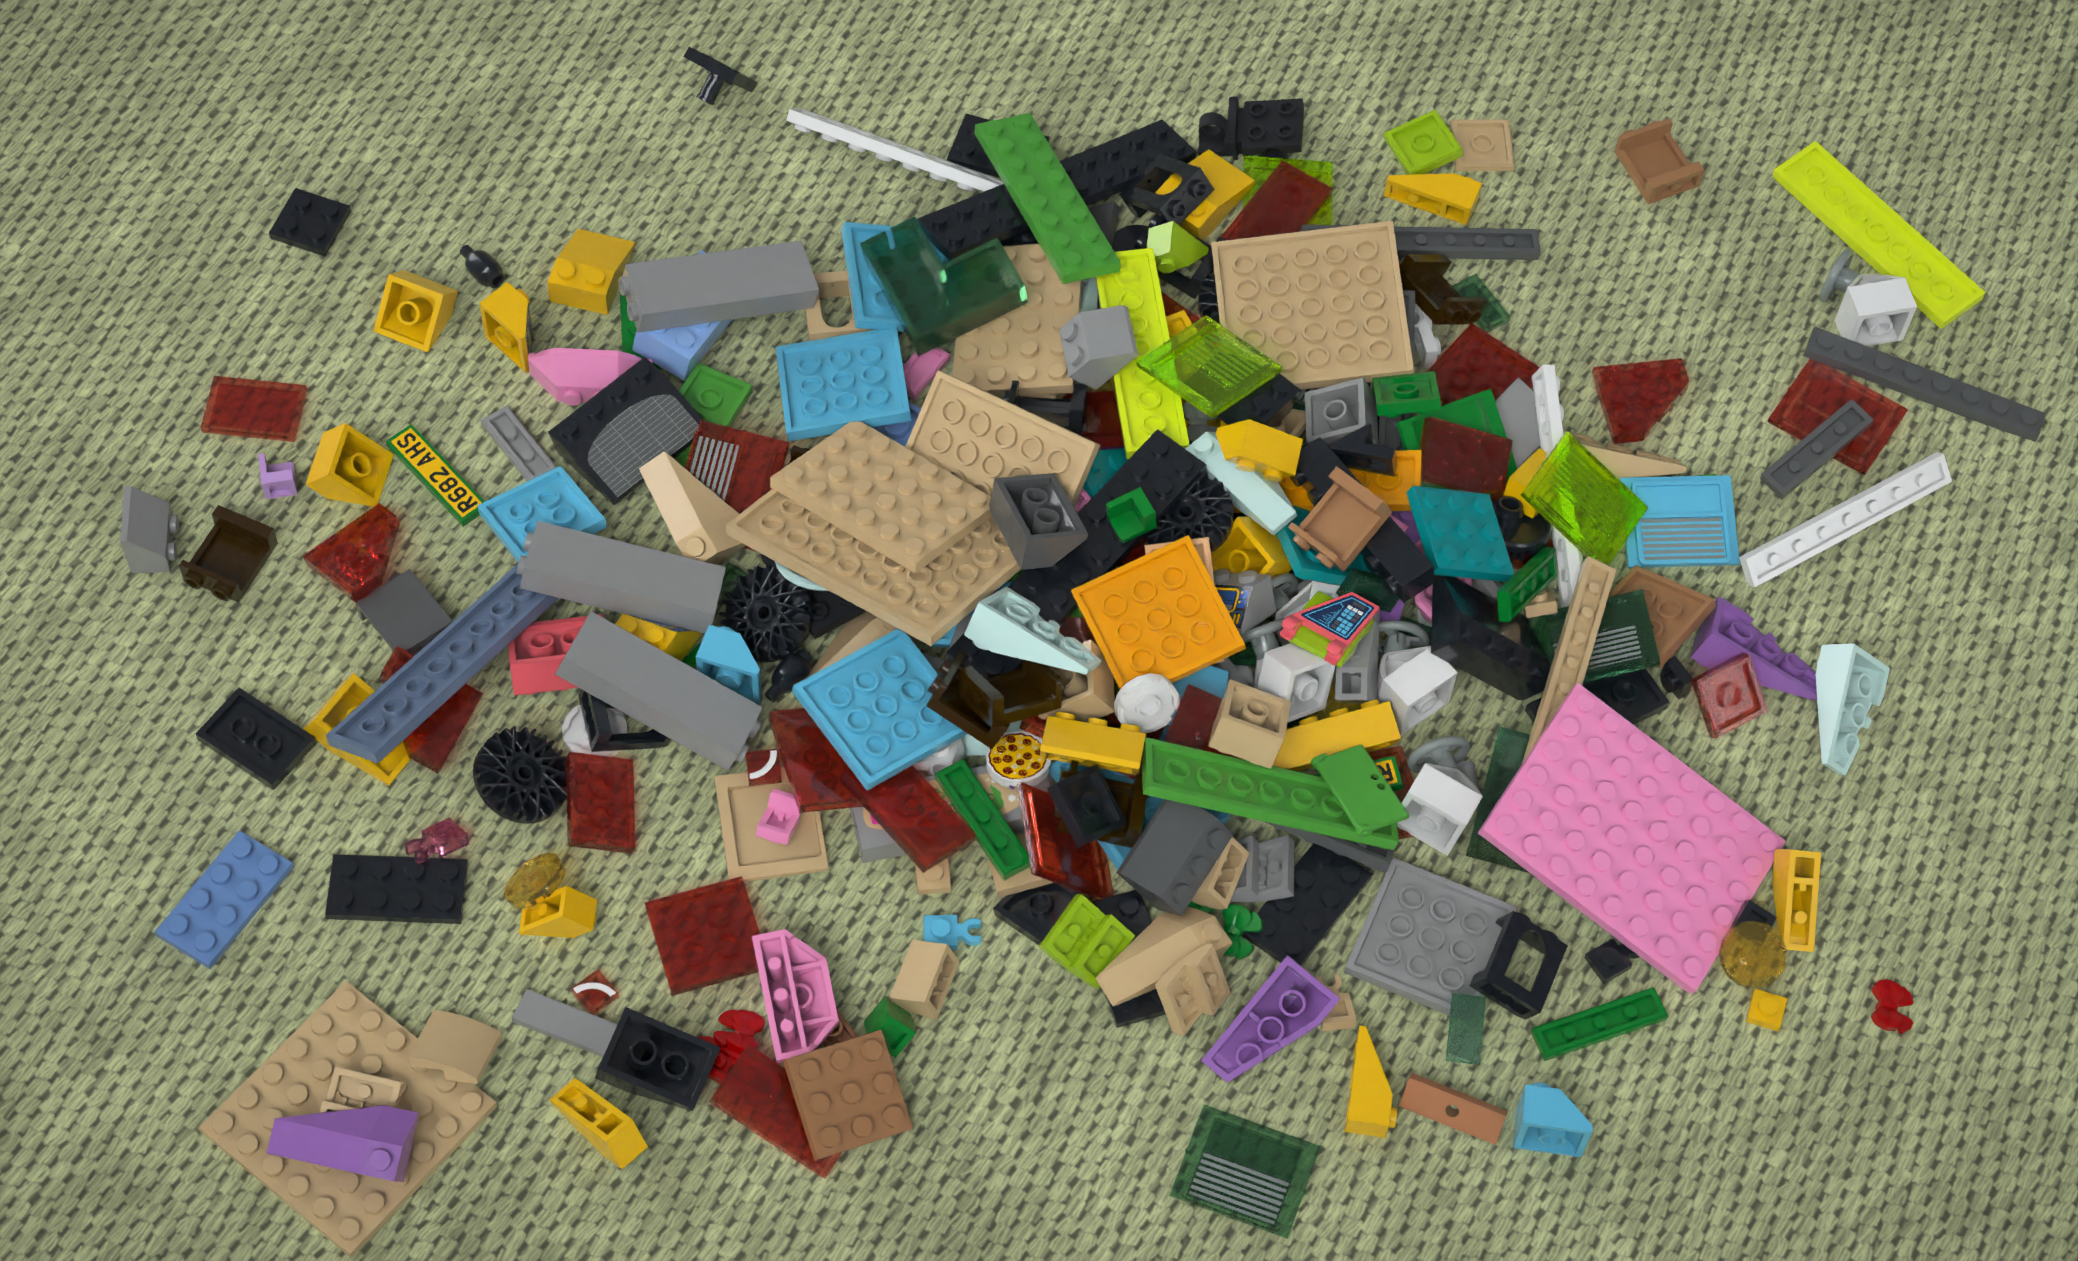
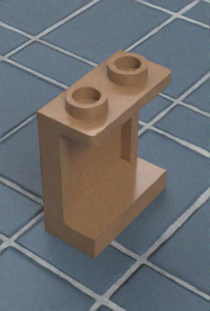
[1614,119,1704,204]
[1288,466,1392,572]

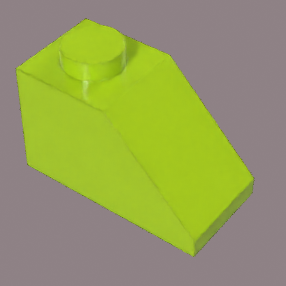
[1147,221,1209,273]

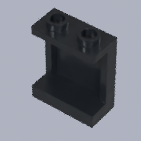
[1004,380,1087,436]

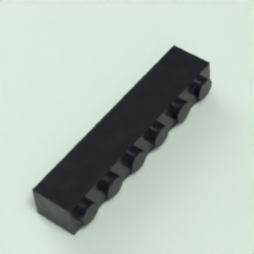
[1290,437,1435,603]

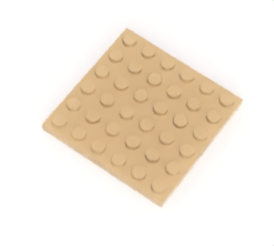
[1211,221,1414,390]
[199,981,497,1258]

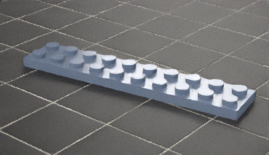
[326,564,559,764]

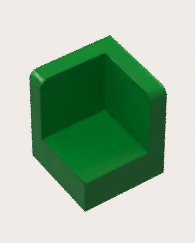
[1106,487,1157,543]
[864,997,917,1058]

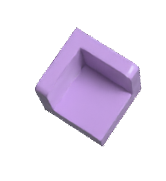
[258,453,297,499]

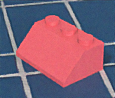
[508,614,604,695]

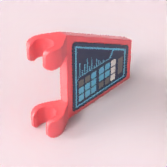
[1279,592,1380,665]

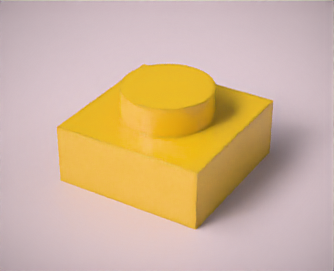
[1745,988,1787,1032]

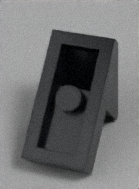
[1330,423,1397,476]

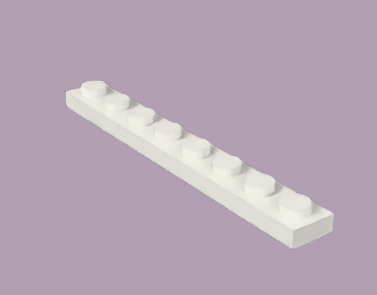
[786,107,1004,192]
[1532,364,1583,610]
[1739,452,1952,587]

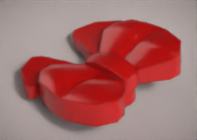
[1871,979,1914,1034]
[713,1009,765,1055]

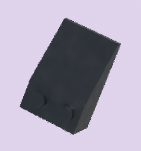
[1182,353,1301,428]
[595,1007,721,1111]

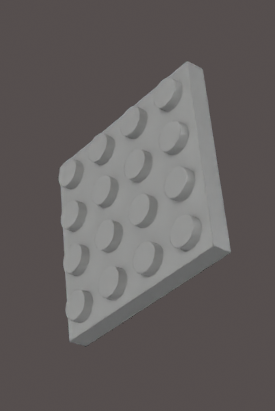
[1344,858,1517,1024]

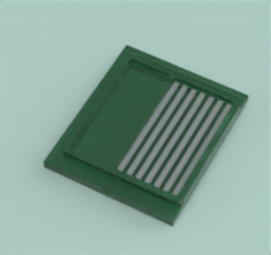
[1531,589,1661,683]
[1169,1105,1321,1239]

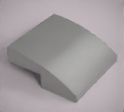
[1230,835,1294,902]

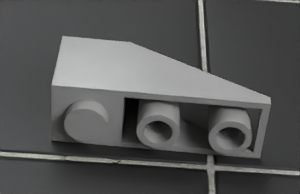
[1335,606,1380,703]

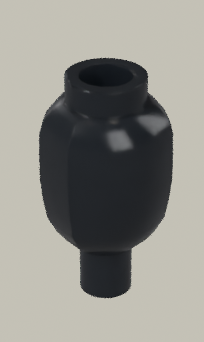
[460,245,505,288]
[764,649,813,703]

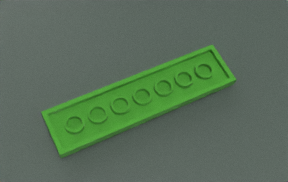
[974,113,1121,284]
[1142,737,1399,850]

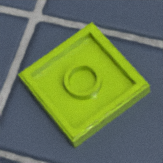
[1383,109,1463,175]

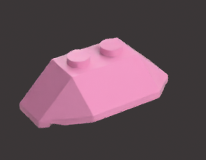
[528,348,653,406]
[752,929,839,1063]

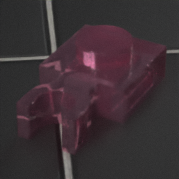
[405,817,469,864]

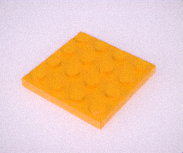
[1071,535,1246,690]

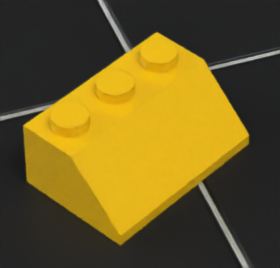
[1040,712,1146,775]

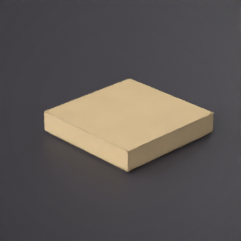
[1450,120,1514,171]

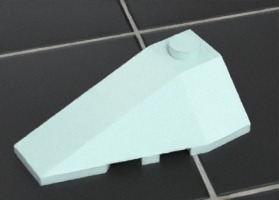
[1186,432,1297,535]

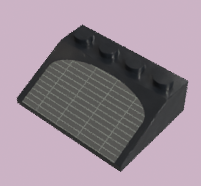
[548,357,710,505]

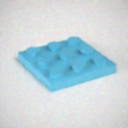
[477,466,607,563]

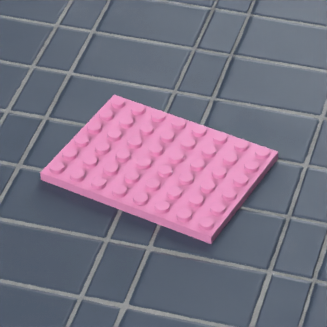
[1478,683,1786,994]

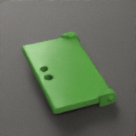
[1311,744,1410,838]

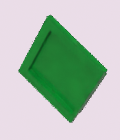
[1396,389,1517,493]

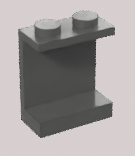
[356,569,453,668]

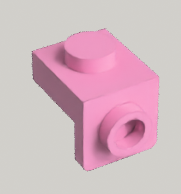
[756,789,803,845]

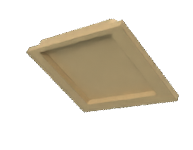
[714,763,829,884]

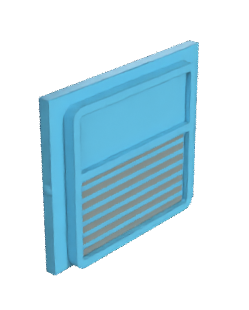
[1619,475,1740,568]

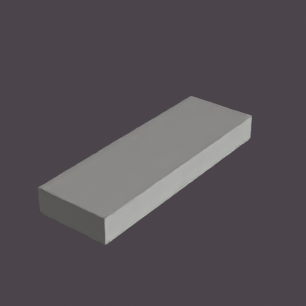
[481,405,557,481]
[512,989,617,1057]

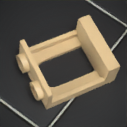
[805,270,870,341]

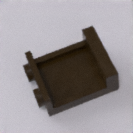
[1399,254,1488,325]
[179,505,278,603]
[926,651,1011,749]
[959,660,1064,728]
[1053,760,1147,848]

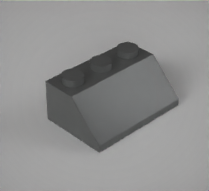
[989,473,1088,570]
[1116,799,1234,916]

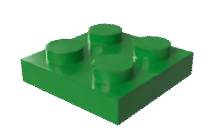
[1372,371,1441,418]

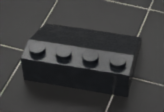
[1431,575,1550,700]

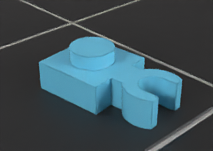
[923,915,981,950]

